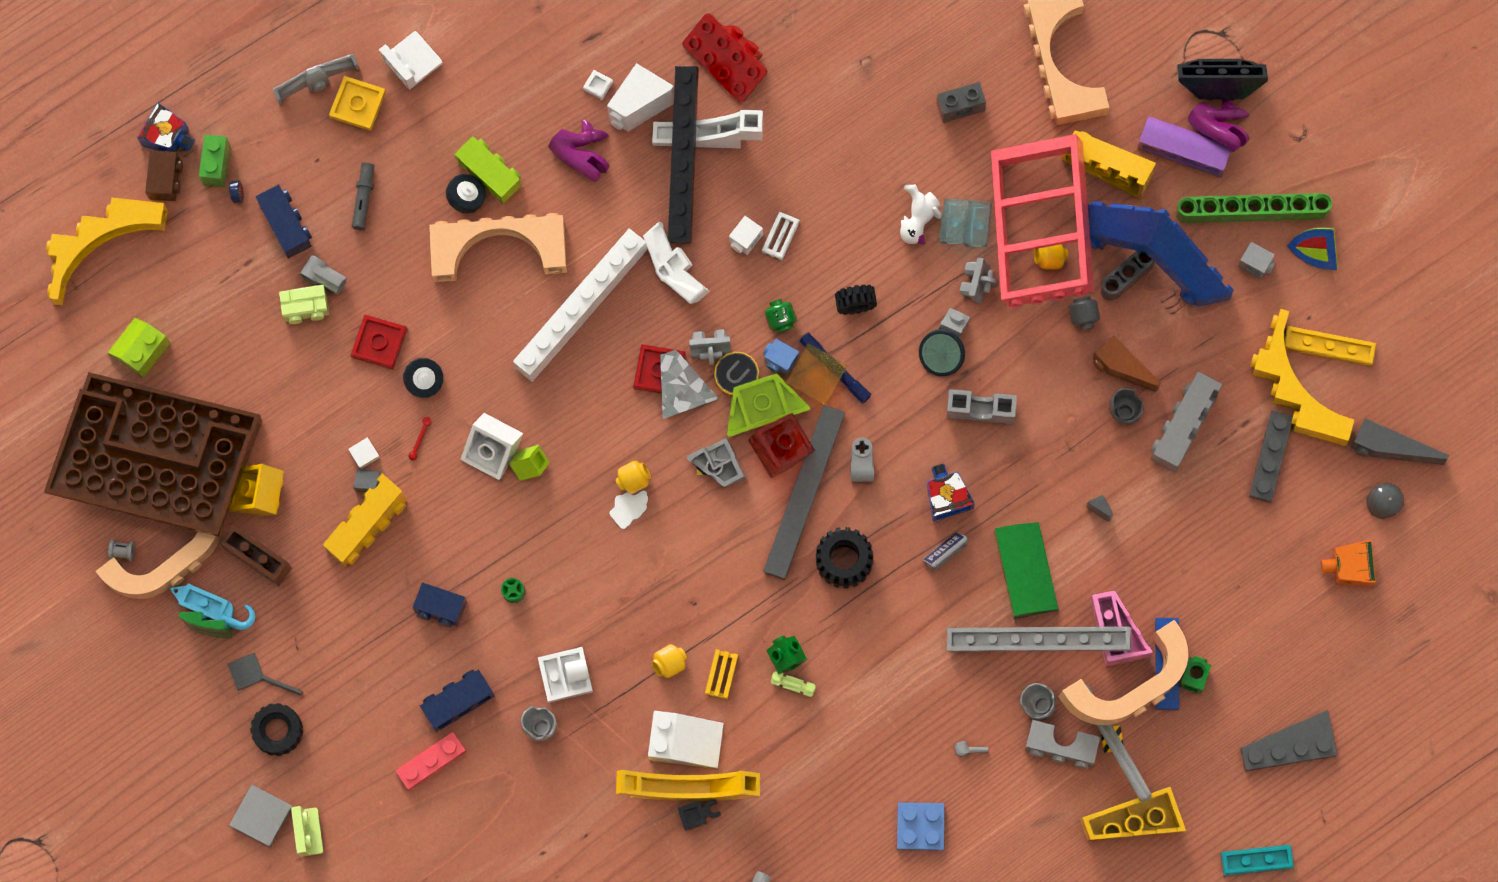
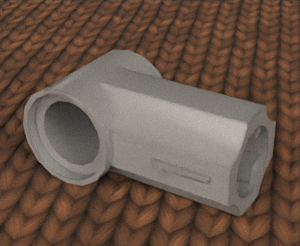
[299,255,347,295]

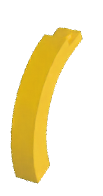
[616,770,760,801]

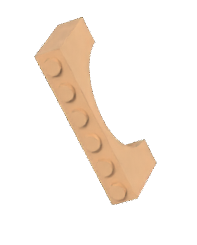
[1023,0,1109,126]
[429,213,567,282]

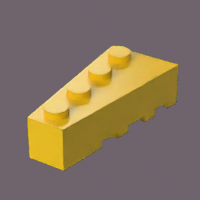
[1061,130,1156,199]

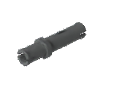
[352,162,374,230]

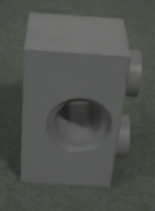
[937,82,986,123]

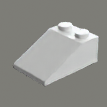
[648,711,724,769]

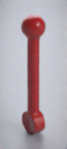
[408,417,432,460]

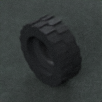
[250,703,303,756]

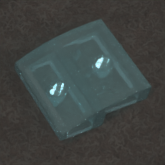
[939,199,992,247]

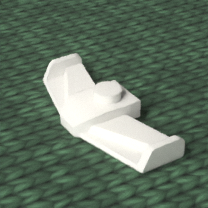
[643,222,710,304]

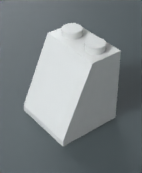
[607,63,674,132]

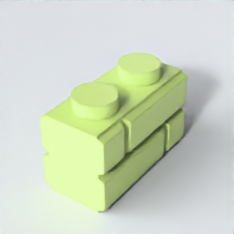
[279,285,329,324]

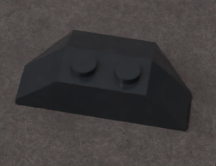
[1177,59,1268,100]

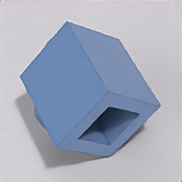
[763,339,799,376]

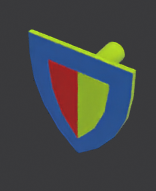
[1287,228,1338,270]

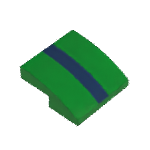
[179,612,232,638]

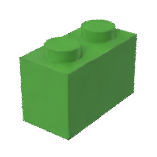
[199,135,231,187]

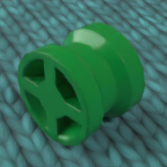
[501,578,526,603]

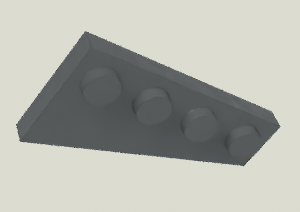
[1241,710,1337,772]

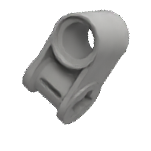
[850,437,874,482]

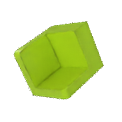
[509,445,550,481]

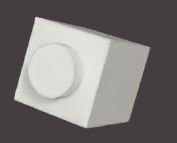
[729,216,763,255]

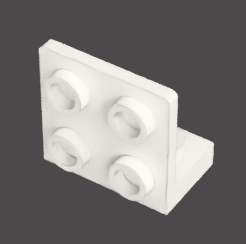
[379,31,443,90]

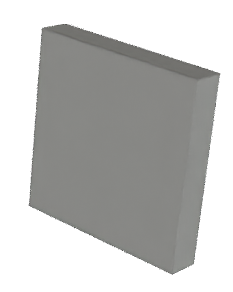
[229,785,293,847]

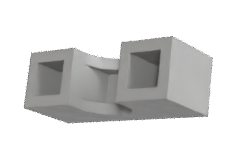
[946,389,1017,424]
[1025,720,1100,769]

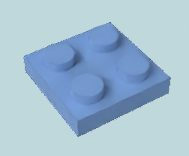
[897,802,944,851]

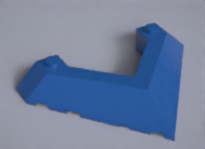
[1088,201,1234,307]

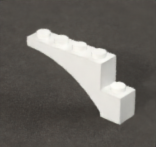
[652,110,763,149]

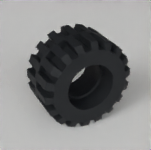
[816,527,873,589]

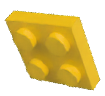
[329,76,386,131]

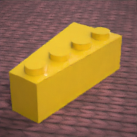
[323,473,407,567]
[1079,787,1186,840]

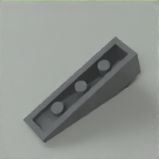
[1351,418,1449,465]

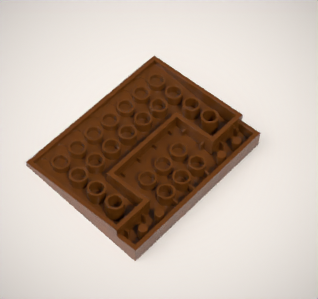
[44,372,262,537]

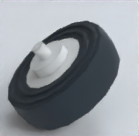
[446,174,486,213]
[403,358,443,398]

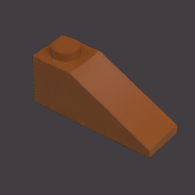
[1093,335,1161,392]

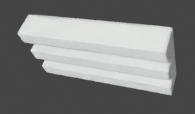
[762,212,800,261]

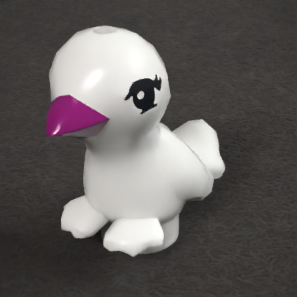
[900,185,942,245]

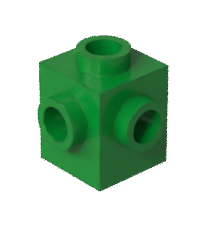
[766,635,807,674]

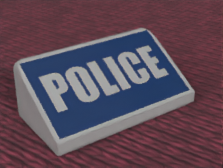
[923,532,968,572]

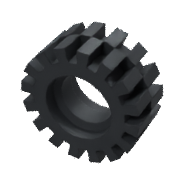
[835,285,877,315]

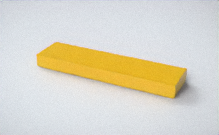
[1284,326,1376,367]

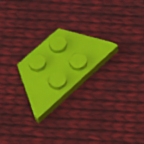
[727,373,811,437]

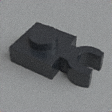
[678,800,721,831]

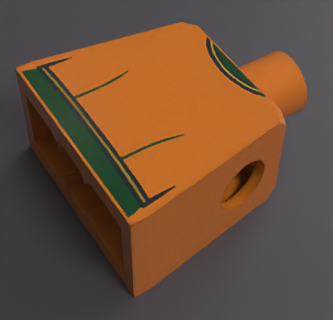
[1321,540,1376,587]

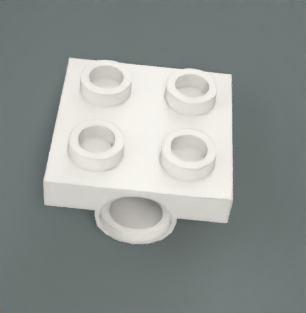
[538,647,593,703]

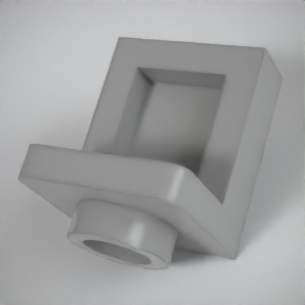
[938,308,970,338]

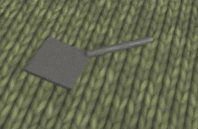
[228,653,303,695]

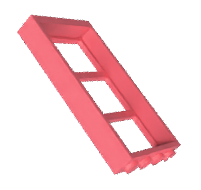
[991,134,1094,308]

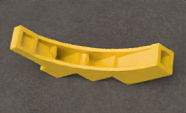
[46,198,168,306]
[1250,309,1354,446]

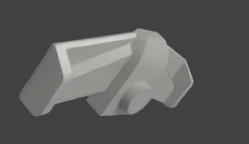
[273,54,360,105]

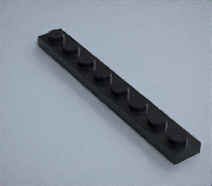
[668,66,699,244]

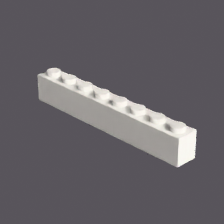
[513,229,648,382]

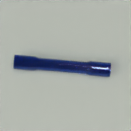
[799,332,872,404]

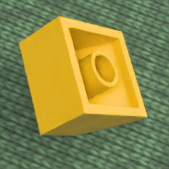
[229,464,284,516]

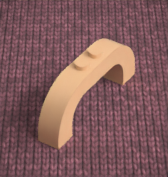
[96,529,222,599]
[1058,620,1188,725]

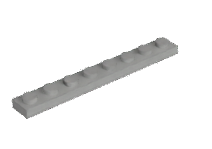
[947,627,1132,652]

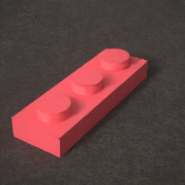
[396,732,466,791]

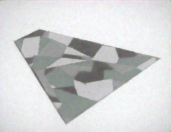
[660,350,719,419]

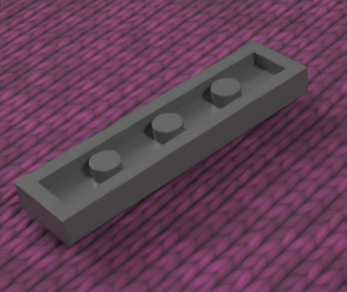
[1249,411,1293,503]

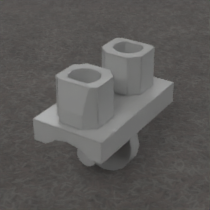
[960,258,999,304]
[689,329,731,365]

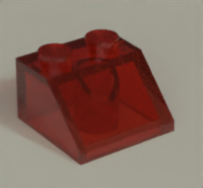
[748,413,815,478]

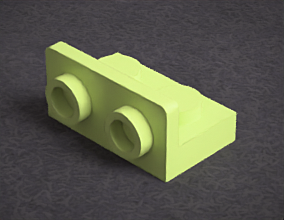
[291,806,324,857]

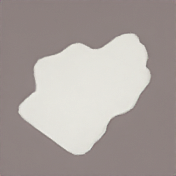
[609,491,648,529]

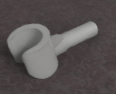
[954,741,988,757]

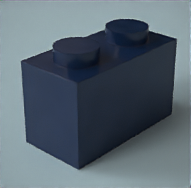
[413,582,467,628]

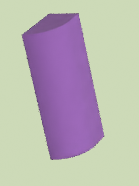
[1137,116,1231,178]

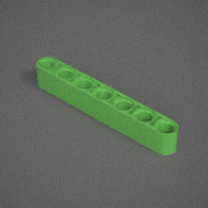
[1176,193,1332,223]

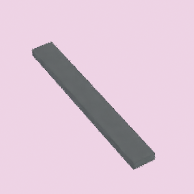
[763,405,845,580]

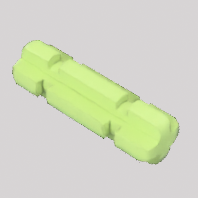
[771,671,816,697]

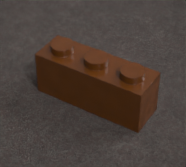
[220,525,292,587]

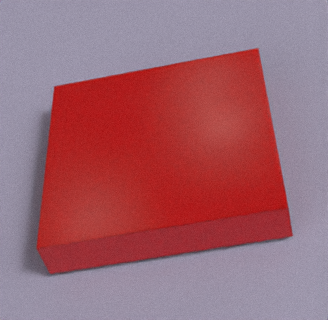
[350,314,407,370]
[633,344,686,394]

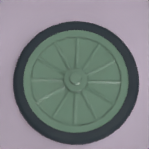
[919,329,965,376]

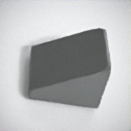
[353,469,380,493]
[1086,495,1113,521]

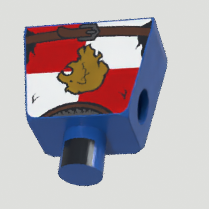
[137,103,195,152]
[927,464,975,522]

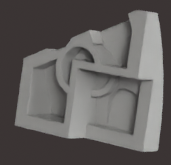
[687,438,747,487]

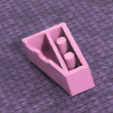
[1091,591,1153,667]

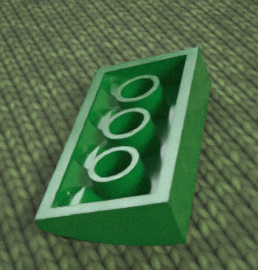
[994,522,1059,619]

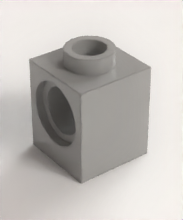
[1238,242,1276,280]

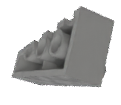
[1151,371,1222,472]

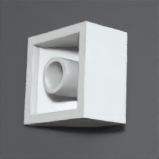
[460,413,523,480]

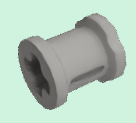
[108,539,135,561]

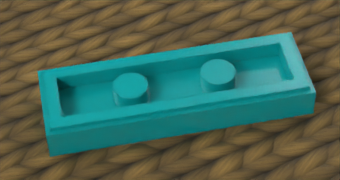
[1220,845,1294,876]

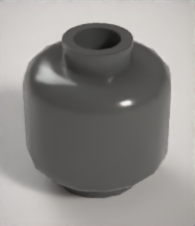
[1069,296,1100,330]

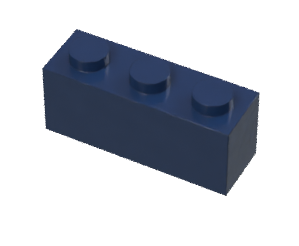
[255,184,312,259]
[420,669,495,733]

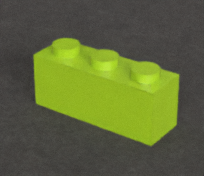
[454,136,522,204]

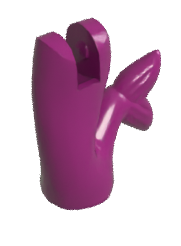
[1188,99,1250,152]
[548,120,610,182]

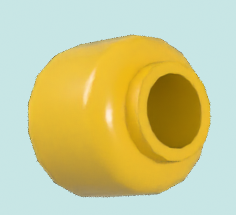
[1034,244,1068,270]
[616,461,651,494]
[652,644,687,678]

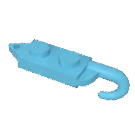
[170,583,256,630]

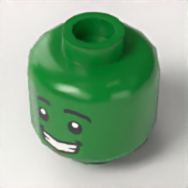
[764,298,797,333]

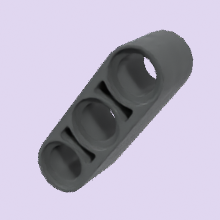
[1101,251,1154,301]

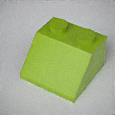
[107,318,171,378]

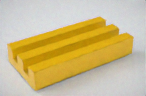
[705,649,738,700]

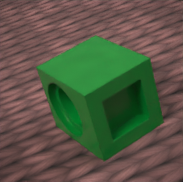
[1179,656,1211,695]

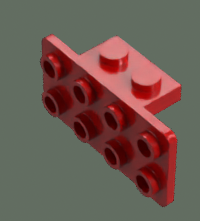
[682,13,767,102]

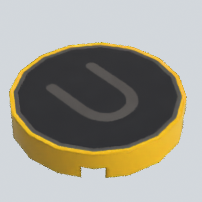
[714,352,759,396]

